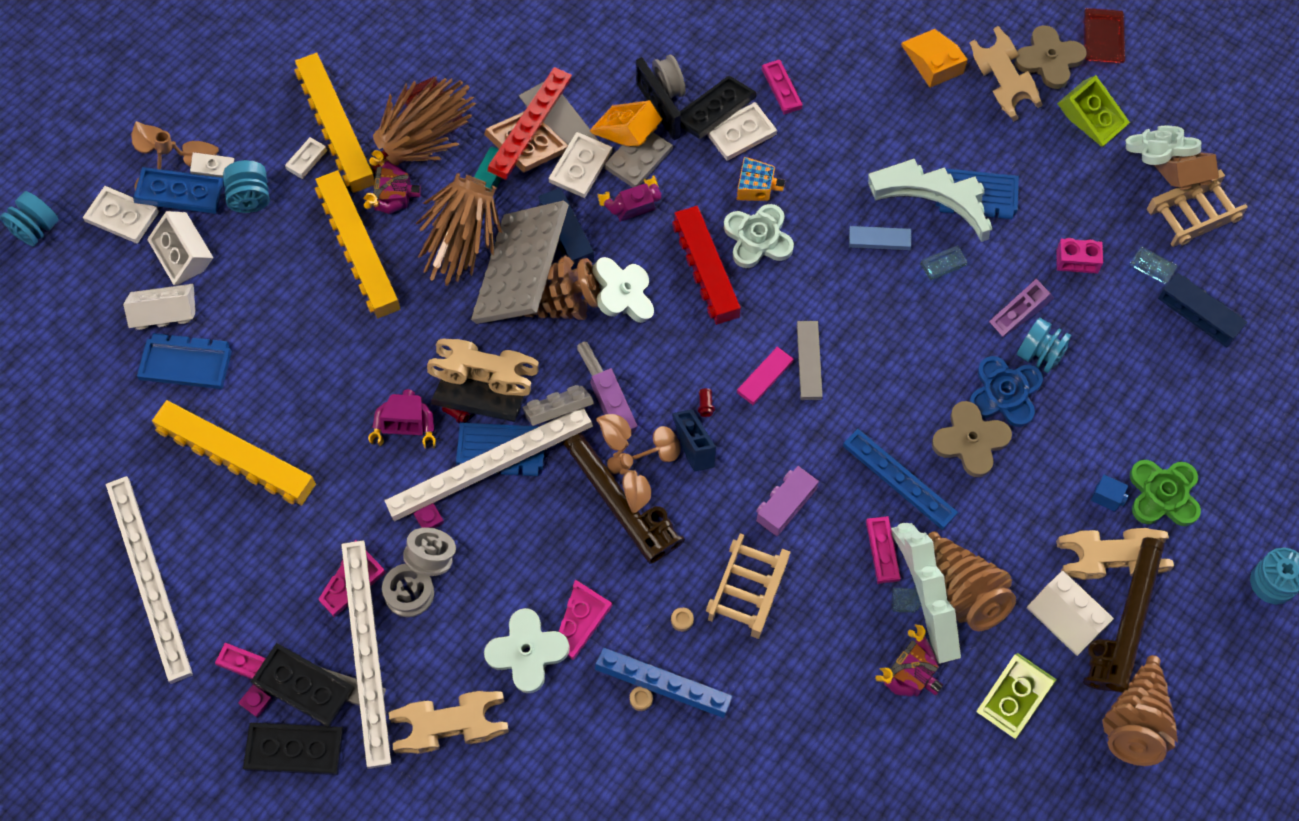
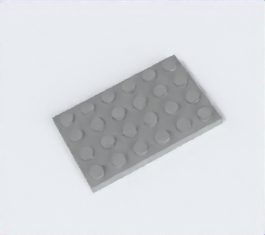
[471,200,569,324]

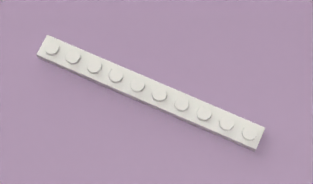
[385,408,593,521]
[106,476,193,684]
[342,541,392,769]

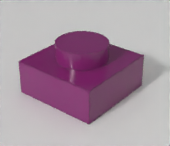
[413,503,444,528]
[238,685,272,718]

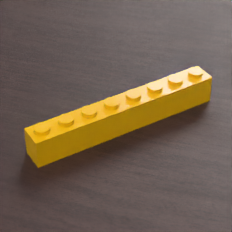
[294,53,375,193]
[315,170,401,319]
[152,400,316,506]

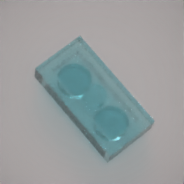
[920,245,968,280]
[1130,246,1177,285]

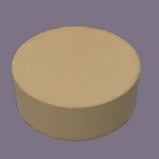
[671,608,694,632]
[630,687,653,711]

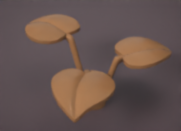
[132,121,219,190]
[596,414,681,513]

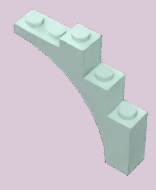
[868,159,992,242]
[891,523,961,663]

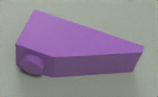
[989,279,1054,337]

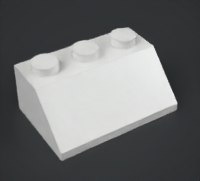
[147,211,213,285]
[123,284,195,330]
[1027,571,1114,656]

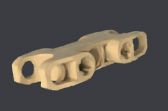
[970,26,1043,122]
[427,339,539,396]
[1056,528,1174,580]
[389,691,509,754]

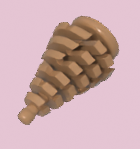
[524,255,601,320]
[928,531,1016,631]
[1102,655,1178,766]

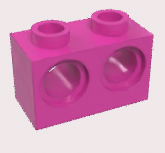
[1056,238,1103,273]

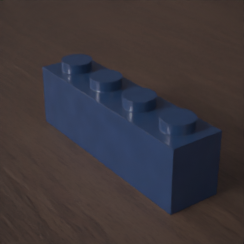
[537,187,594,270]
[1158,273,1247,348]

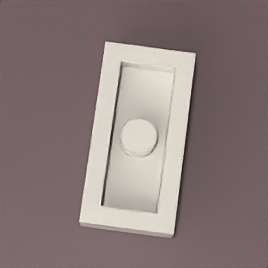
[285,137,327,179]

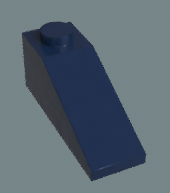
[672,409,716,472]

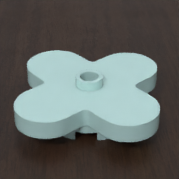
[1126,126,1201,165]
[724,204,794,268]
[592,257,654,323]
[484,608,570,693]

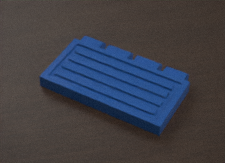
[935,168,1019,219]
[137,333,232,389]
[456,423,545,476]

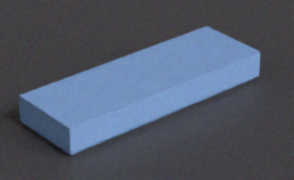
[849,226,911,250]

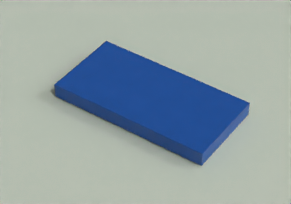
[133,167,224,214]

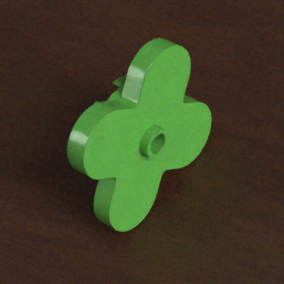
[1130,460,1201,526]

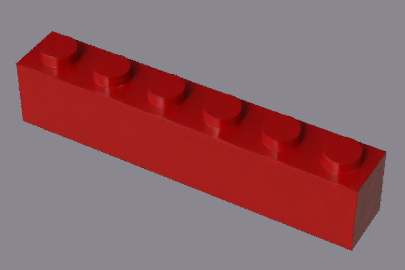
[672,205,741,325]

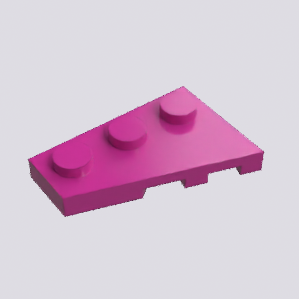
[318,540,386,617]
[559,580,613,660]

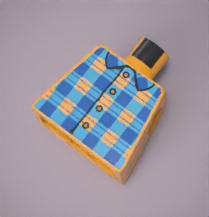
[737,157,785,201]

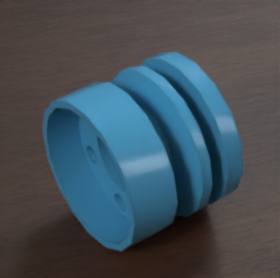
[223,160,270,213]
[0,191,58,246]
[1016,317,1071,374]
[1250,547,1299,605]

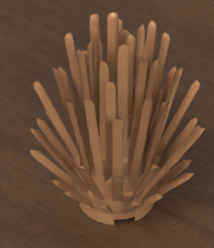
[373,76,476,166]
[415,173,502,286]

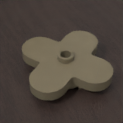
[1014,25,1086,89]
[932,401,1012,477]

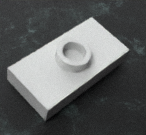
[190,153,234,178]

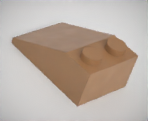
[1154,152,1219,190]

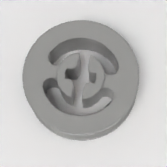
[652,54,685,99]
[403,528,456,576]
[382,564,434,617]

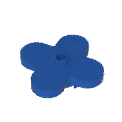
[970,356,1043,427]

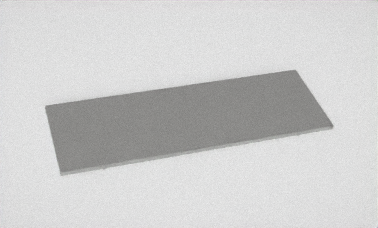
[519,81,599,145]

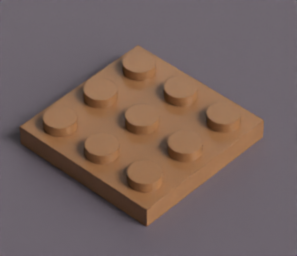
[484,111,568,172]

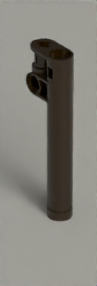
[563,432,685,564]
[1083,537,1165,692]

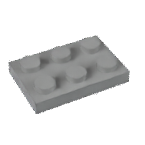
[604,132,673,187]
[522,385,594,426]

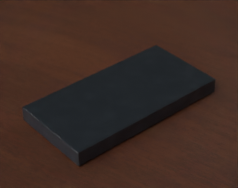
[636,57,681,140]
[679,75,757,139]
[431,378,525,422]
[251,643,355,728]
[243,723,344,775]

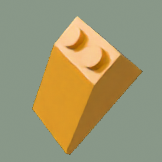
[901,29,967,88]
[589,100,662,146]

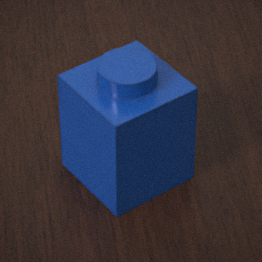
[1090,474,1129,512]

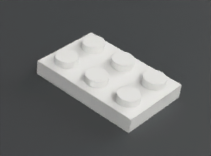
[707,102,777,161]
[549,132,612,198]
[83,186,159,244]

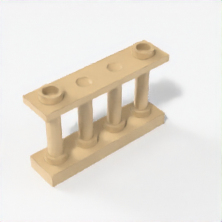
[1147,170,1248,247]
[706,534,790,639]

